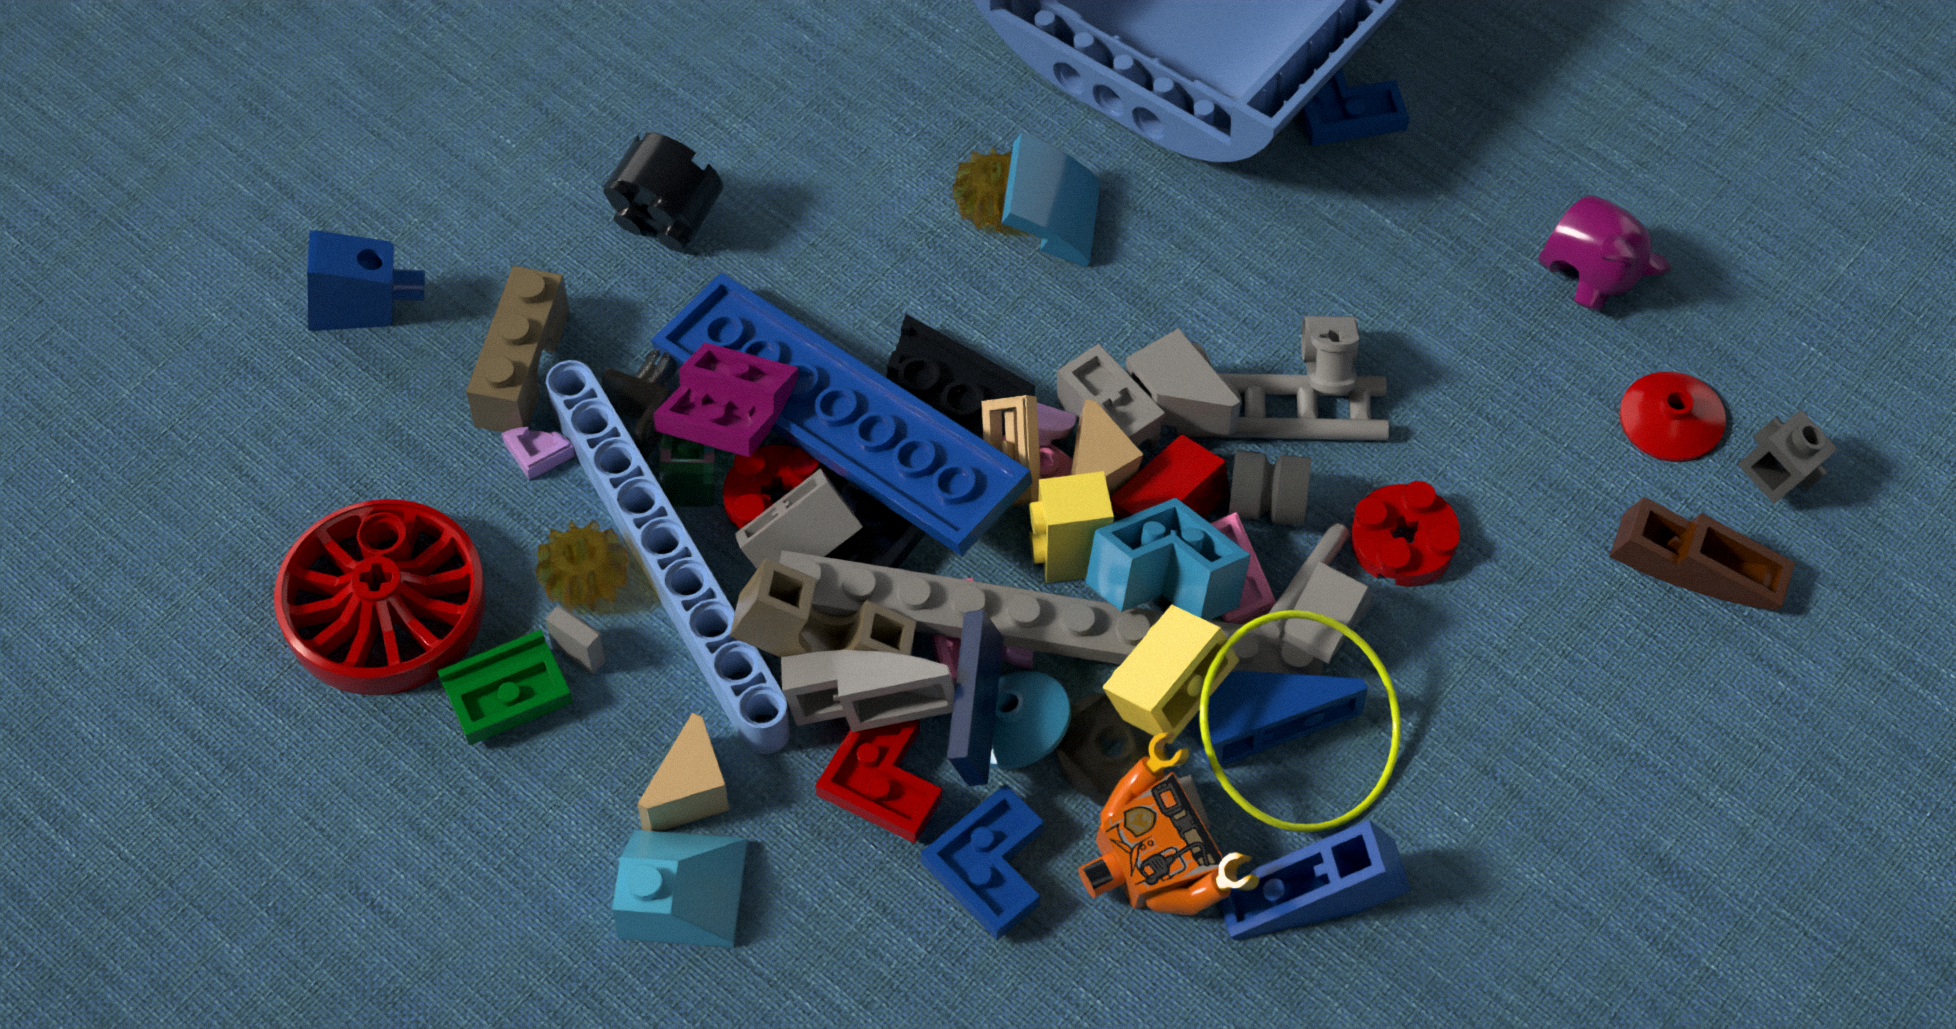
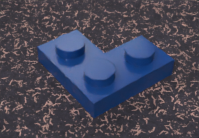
[1300,68,1410,146]
[920,784,1044,941]

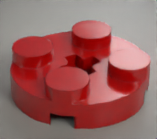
[723,445,829,529]
[1350,481,1460,587]

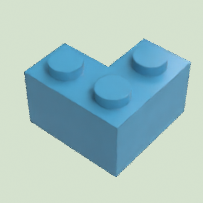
[1085,498,1251,621]

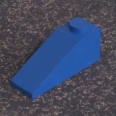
[1188,670,1368,770]
[1220,820,1411,940]

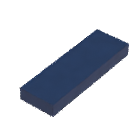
[947,610,1004,786]

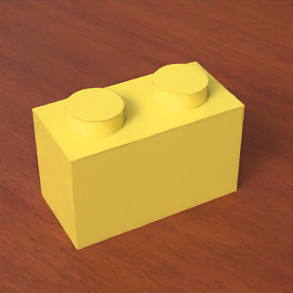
[1029,471,1114,583]
[1102,605,1240,744]

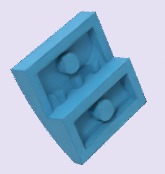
[1002,132,1100,267]

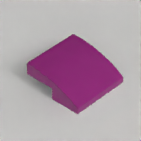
[654,342,798,457]

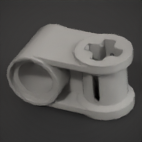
[1301,316,1359,394]

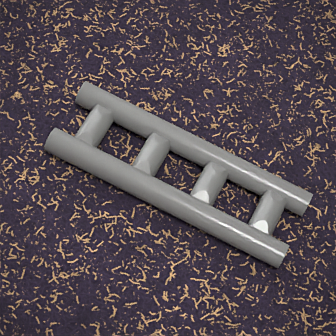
[1176,373,1389,440]

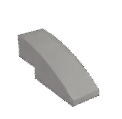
[781,650,955,732]

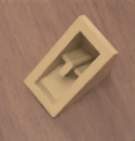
[1071,399,1143,497]
[637,713,729,832]

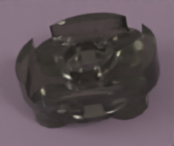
[1055,693,1168,806]

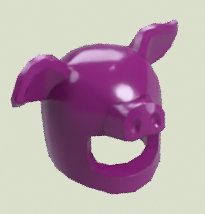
[1538,195,1671,311]

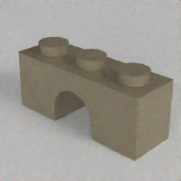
[466,266,570,433]
[730,558,916,657]

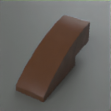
[1609,497,1795,611]

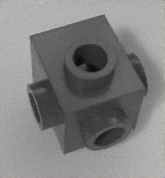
[1738,410,1838,504]

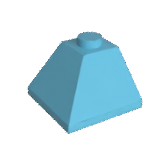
[612,830,748,948]

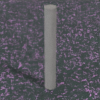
[1260,523,1349,639]

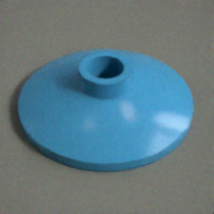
[990,671,1071,769]

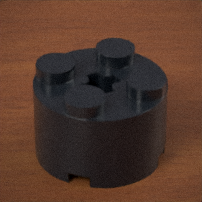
[603,133,723,252]

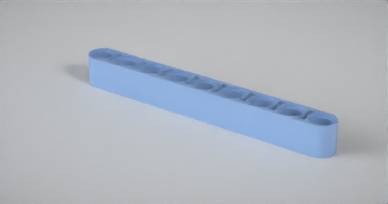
[546,360,790,754]

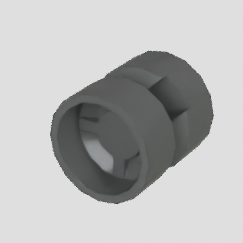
[1228,450,1311,527]

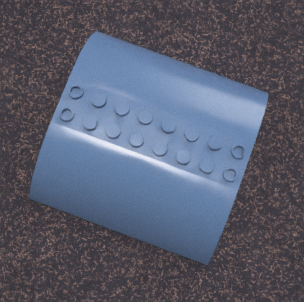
[972,0,1405,162]

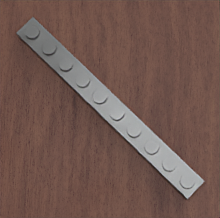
[779,550,1323,676]

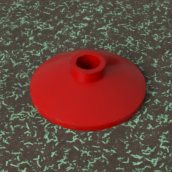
[1619,372,1726,462]

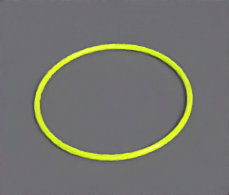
[1200,610,1401,833]

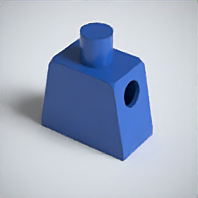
[307,230,425,331]

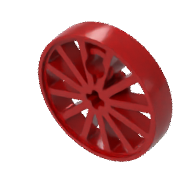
[274,499,486,695]

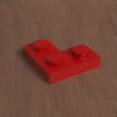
[815,719,942,844]

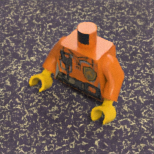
[1078,732,1259,916]

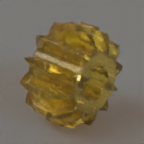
[953,146,1012,233]
[535,518,629,612]

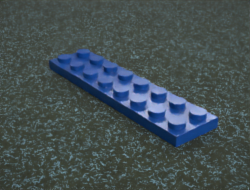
[651,272,1033,556]

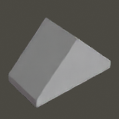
[1279,561,1374,663]

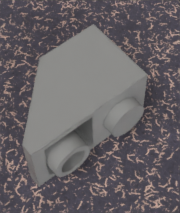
[1126,328,1242,435]

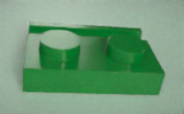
[437,629,573,746]

